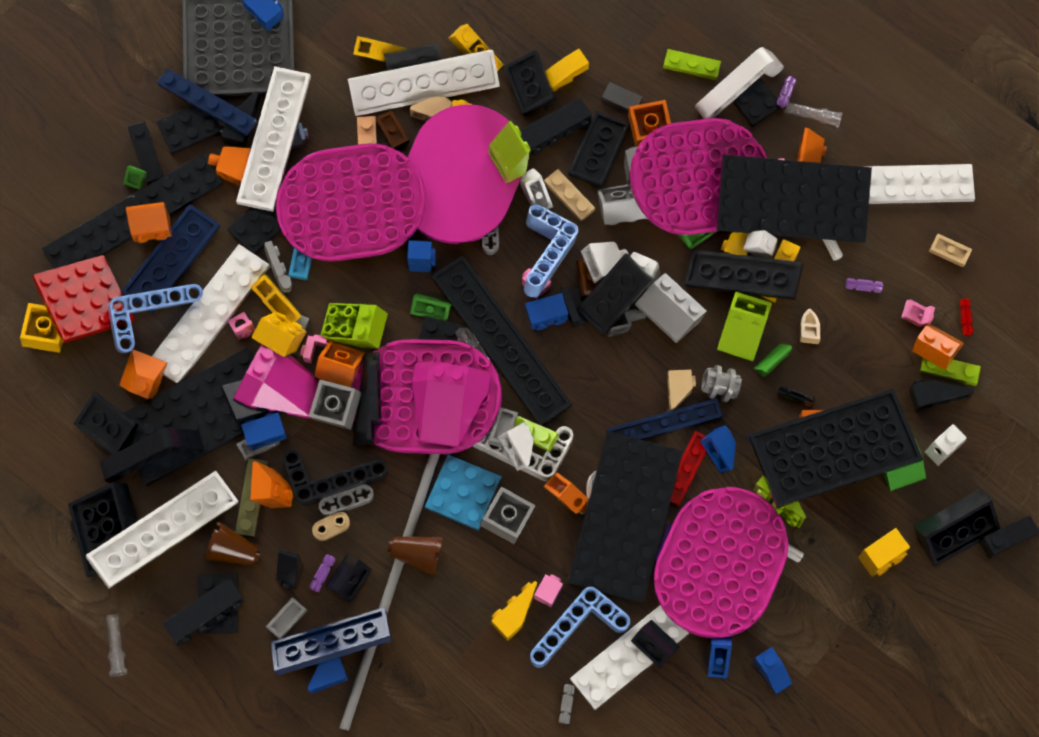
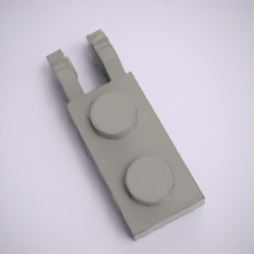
[264,241,292,294]

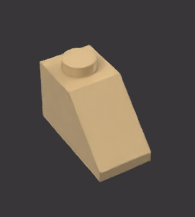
[410,96,452,122]
[667,370,696,411]

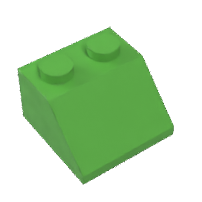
[883,439,926,491]

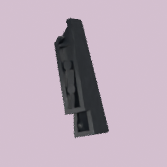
[353,352,382,446]

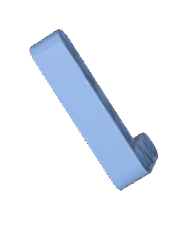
[524,205,578,297]
[108,284,203,353]
[530,587,630,668]

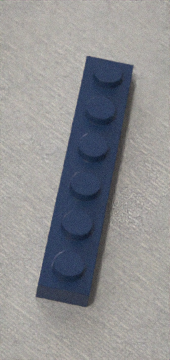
[157,68,257,136]
[606,398,723,440]

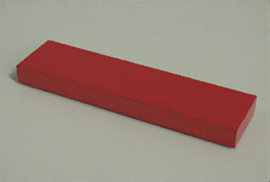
[670,431,706,508]

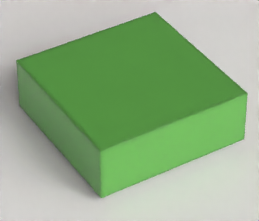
[123,165,147,190]

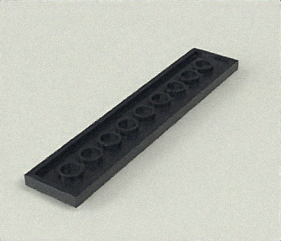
[41,153,224,269]
[432,255,572,426]

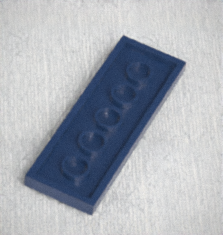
[121,204,221,314]
[271,607,392,676]

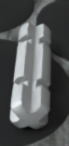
[559,684,575,724]

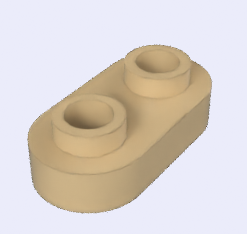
[312,512,350,541]

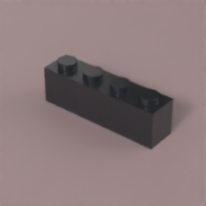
[520,97,591,157]
[162,578,245,646]

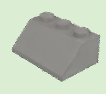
[597,184,647,225]
[635,273,706,343]

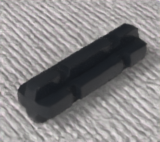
[777,386,815,408]

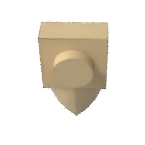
[799,309,820,344]

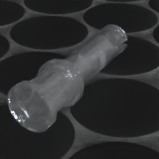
[785,102,843,128]
[106,614,127,676]

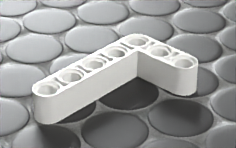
[695,47,784,119]
[473,426,573,482]

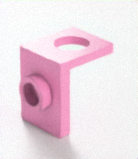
[228,312,255,340]

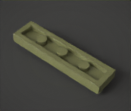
[235,458,268,538]

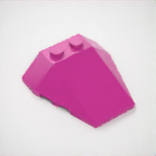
[233,344,319,419]
[412,361,491,447]

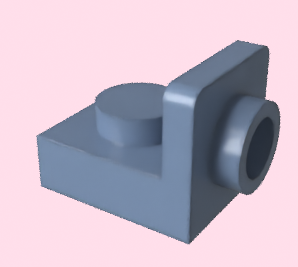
[291,123,309,149]

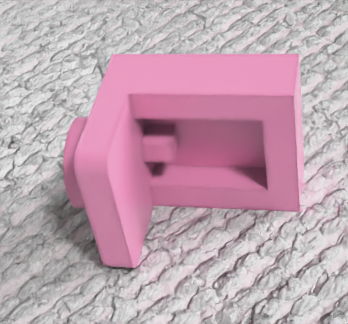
[901,299,935,327]
[300,335,328,364]

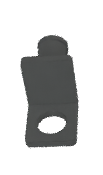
[607,308,646,337]

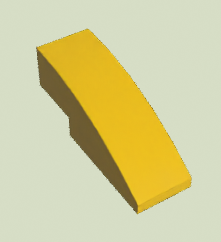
[546,49,589,91]
[251,274,302,322]

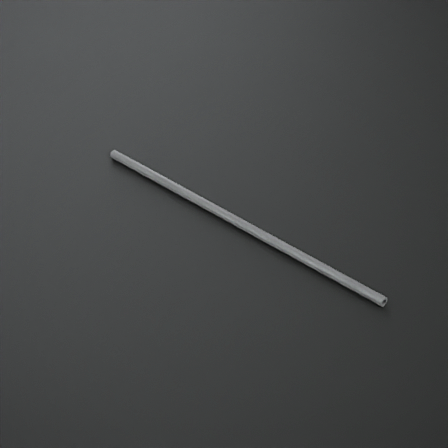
[339,454,440,731]

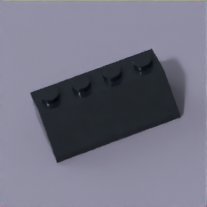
[913,489,1001,566]

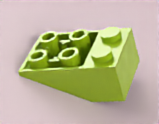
[488,121,530,183]
[717,292,772,362]
[320,303,388,349]
[753,475,806,528]

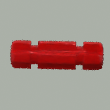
[959,299,974,336]

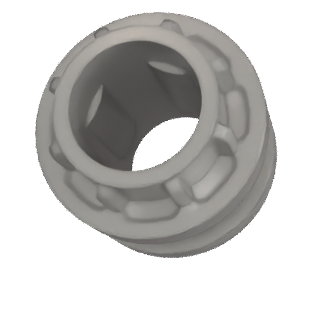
[701,365,742,402]

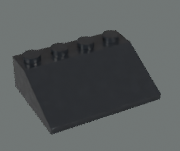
[68,482,137,577]

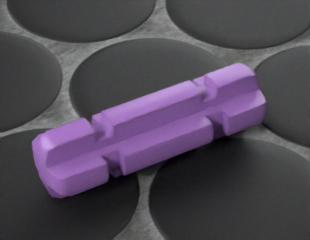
[777,76,796,108]
[845,278,883,293]
[309,555,335,592]

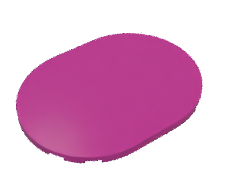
[408,104,522,244]
[630,118,767,235]
[276,143,426,262]
[351,339,502,454]
[654,487,789,638]

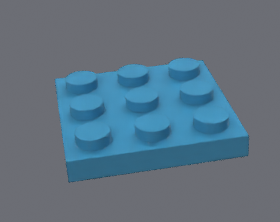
[425,455,502,531]

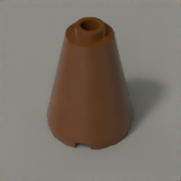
[203,522,261,566]
[387,536,443,575]

